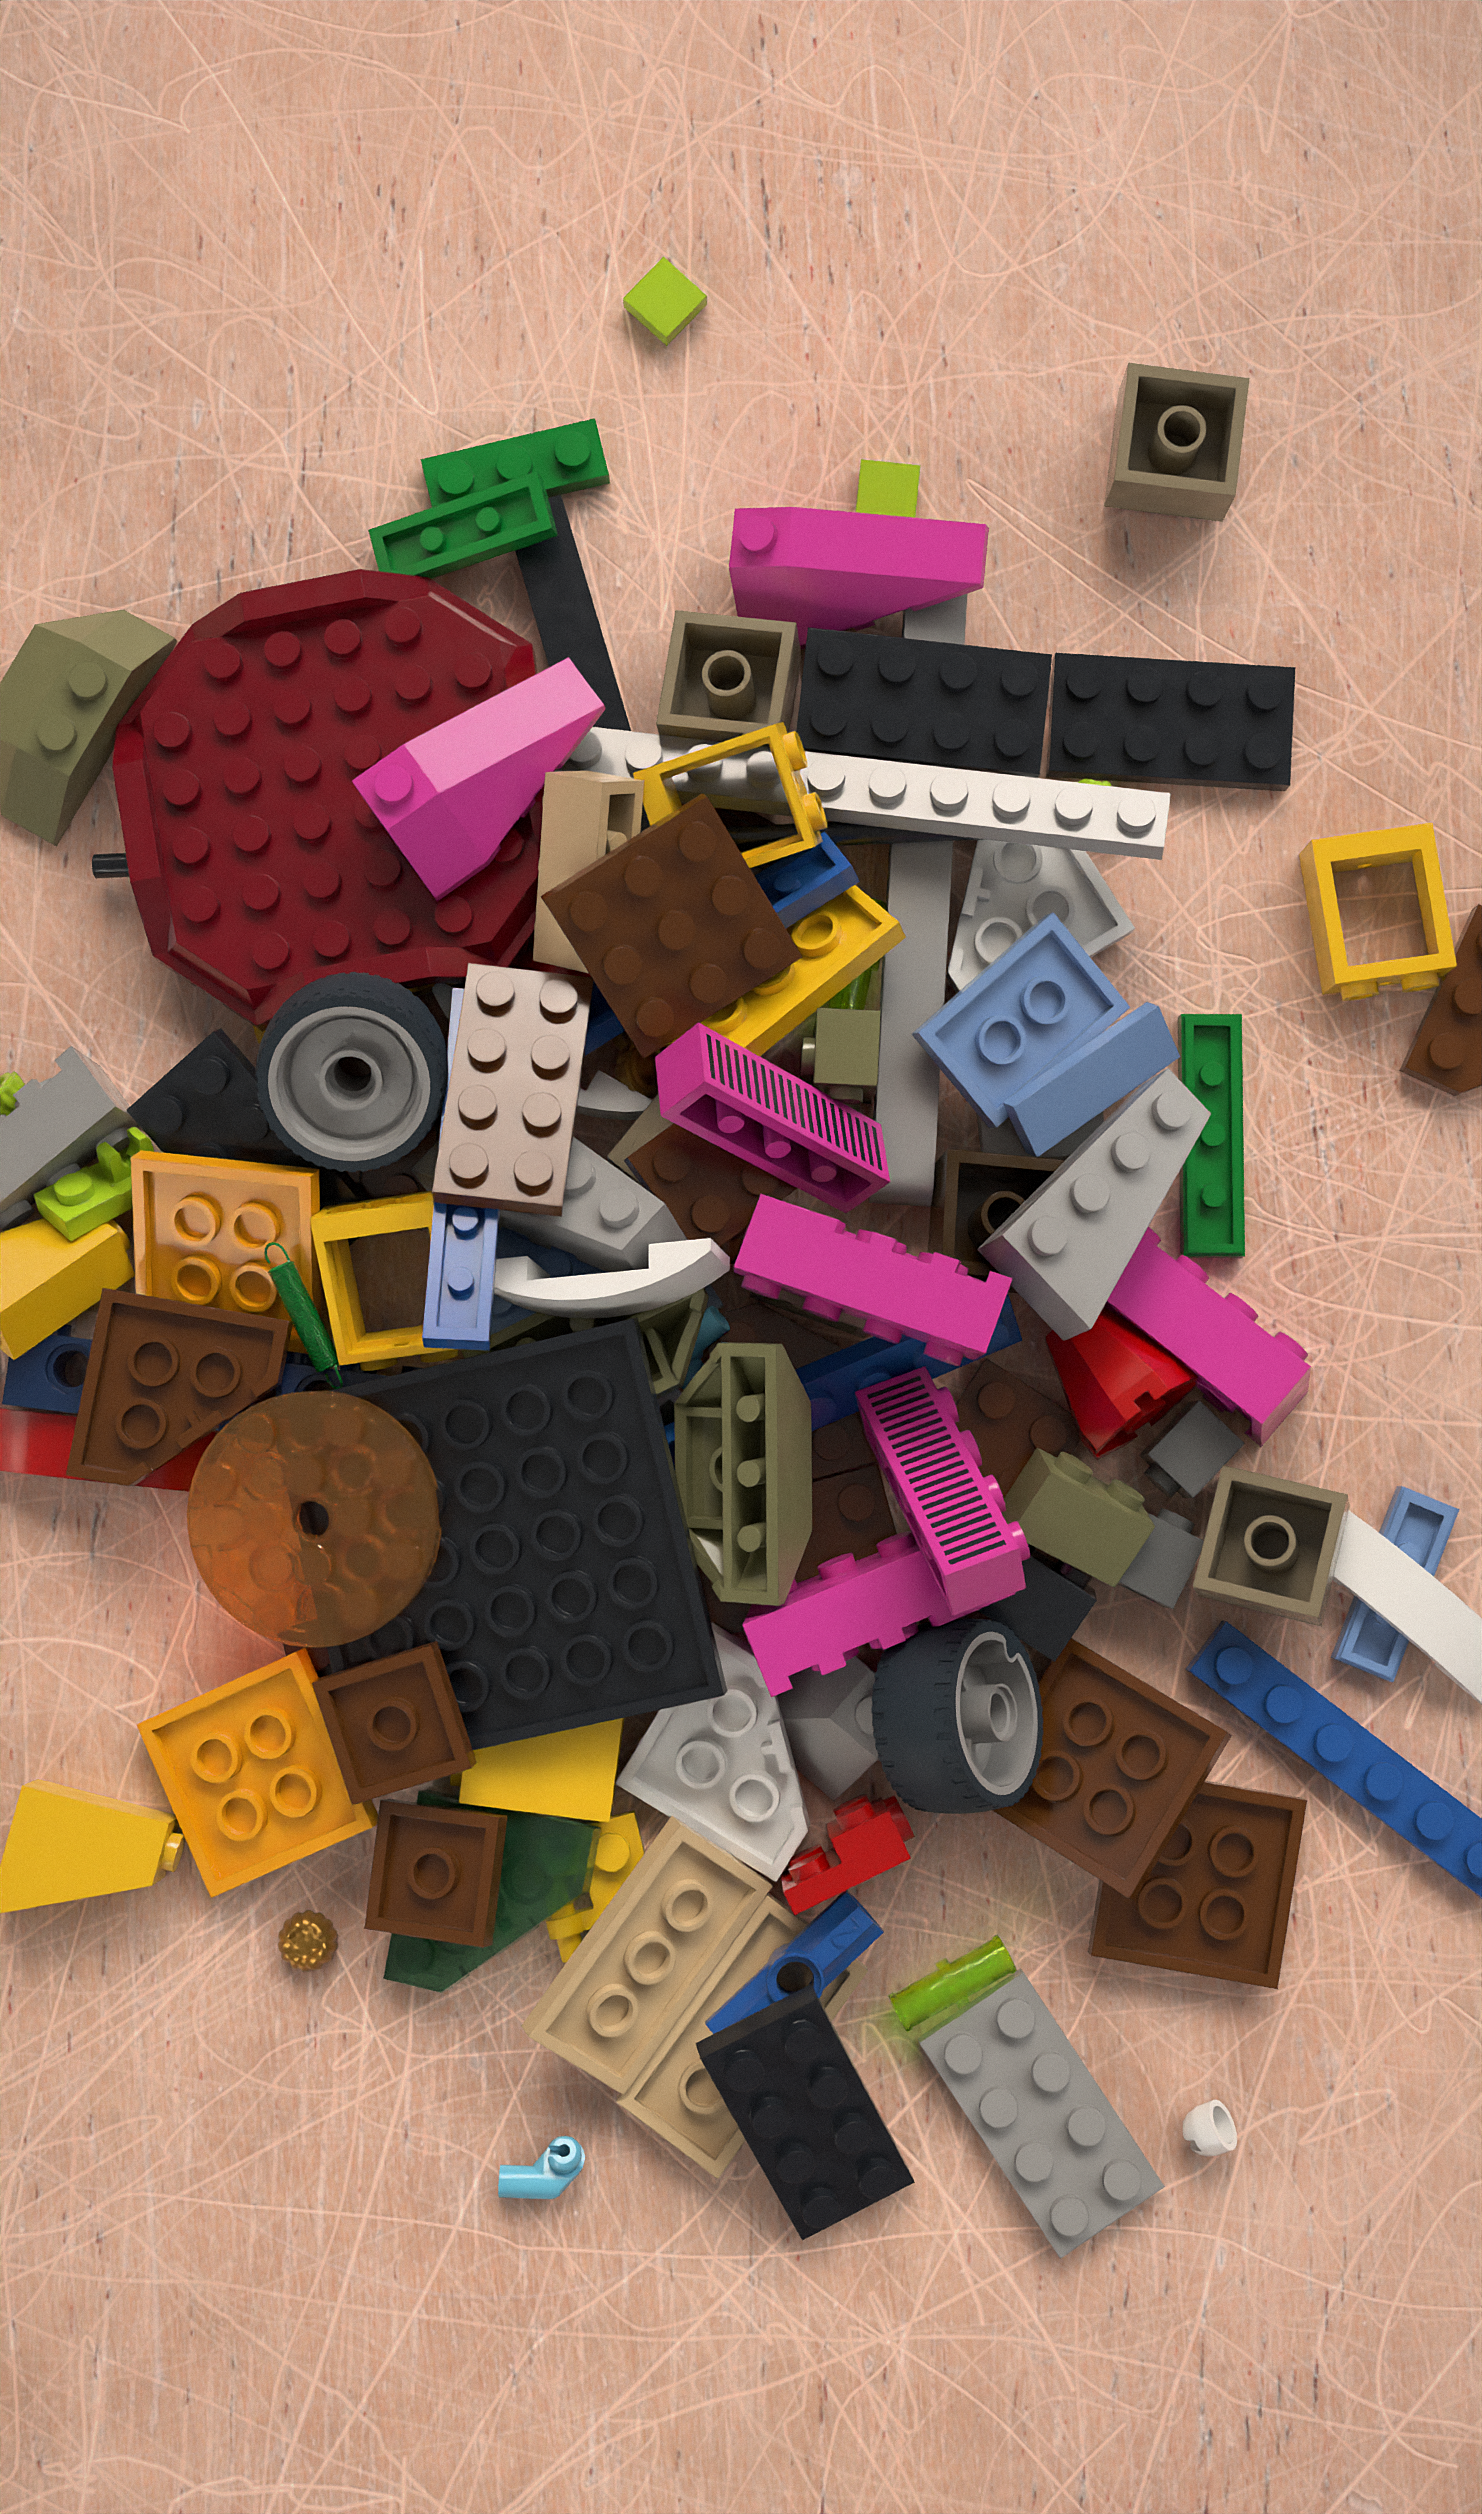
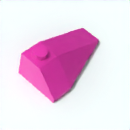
[729,507,989,650]
[352,657,605,902]

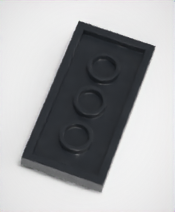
[796,627,1052,778]
[1046,653,1296,791]
[127,1028,370,1247]
[695,1984,915,2241]

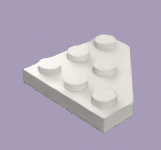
[946,777,1135,993]
[615,1622,810,1882]

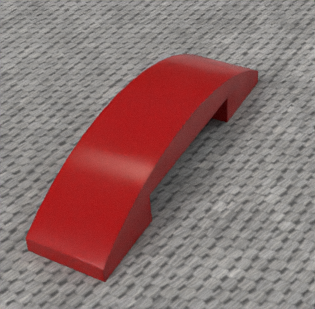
[0,1408,217,1494]

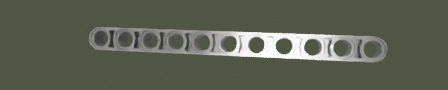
[869,594,967,1207]

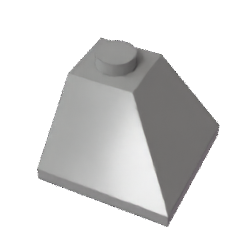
[777,1656,879,1801]

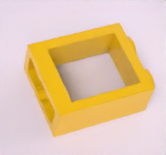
[633,722,827,868]
[1299,823,1457,1001]
[310,1191,458,1371]

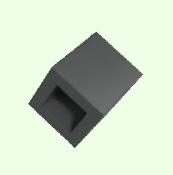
[1139,1400,1245,1498]
[1118,1508,1204,1609]

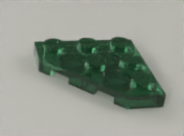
[383,1789,601,1993]

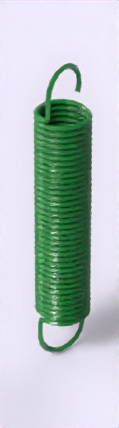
[264,1242,343,1389]

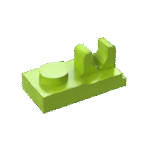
[33,1127,155,1241]

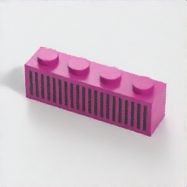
[655,1022,890,1214]
[855,1366,1030,1616]

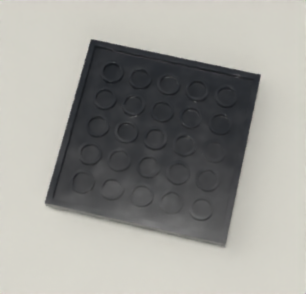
[268,1317,728,1750]

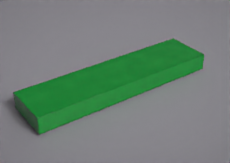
[1178,1014,1245,1258]

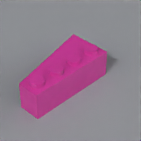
[733,1194,1013,1366]
[1104,1226,1311,1447]
[742,1531,1015,1697]

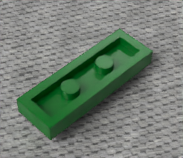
[420,418,610,507]
[368,471,558,579]

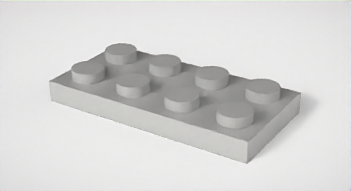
[918,1968,1165,2259]

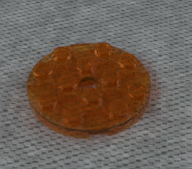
[187,1390,442,1647]

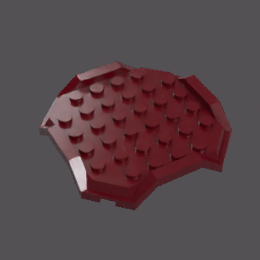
[112,569,555,1032]

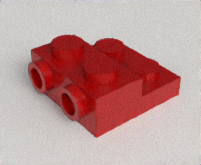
[781,1794,915,1916]

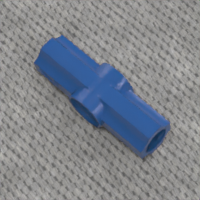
[705,1890,884,2034]

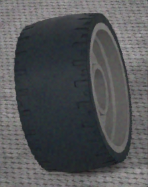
[255,972,448,1172]
[871,1618,1043,1814]

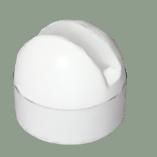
[1183,2100,1237,2157]

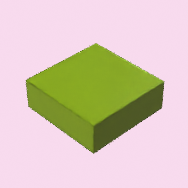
[623,256,707,346]
[855,459,921,518]

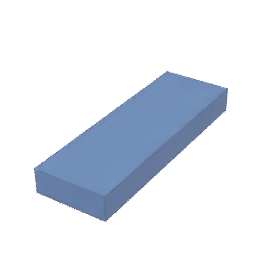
[1002,1002,1180,1157]
[1331,1486,1460,1682]

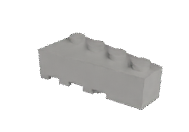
[0,1046,139,1231]
[977,1068,1211,1341]
[411,1137,687,1272]

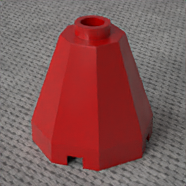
[1045,1307,1197,1461]

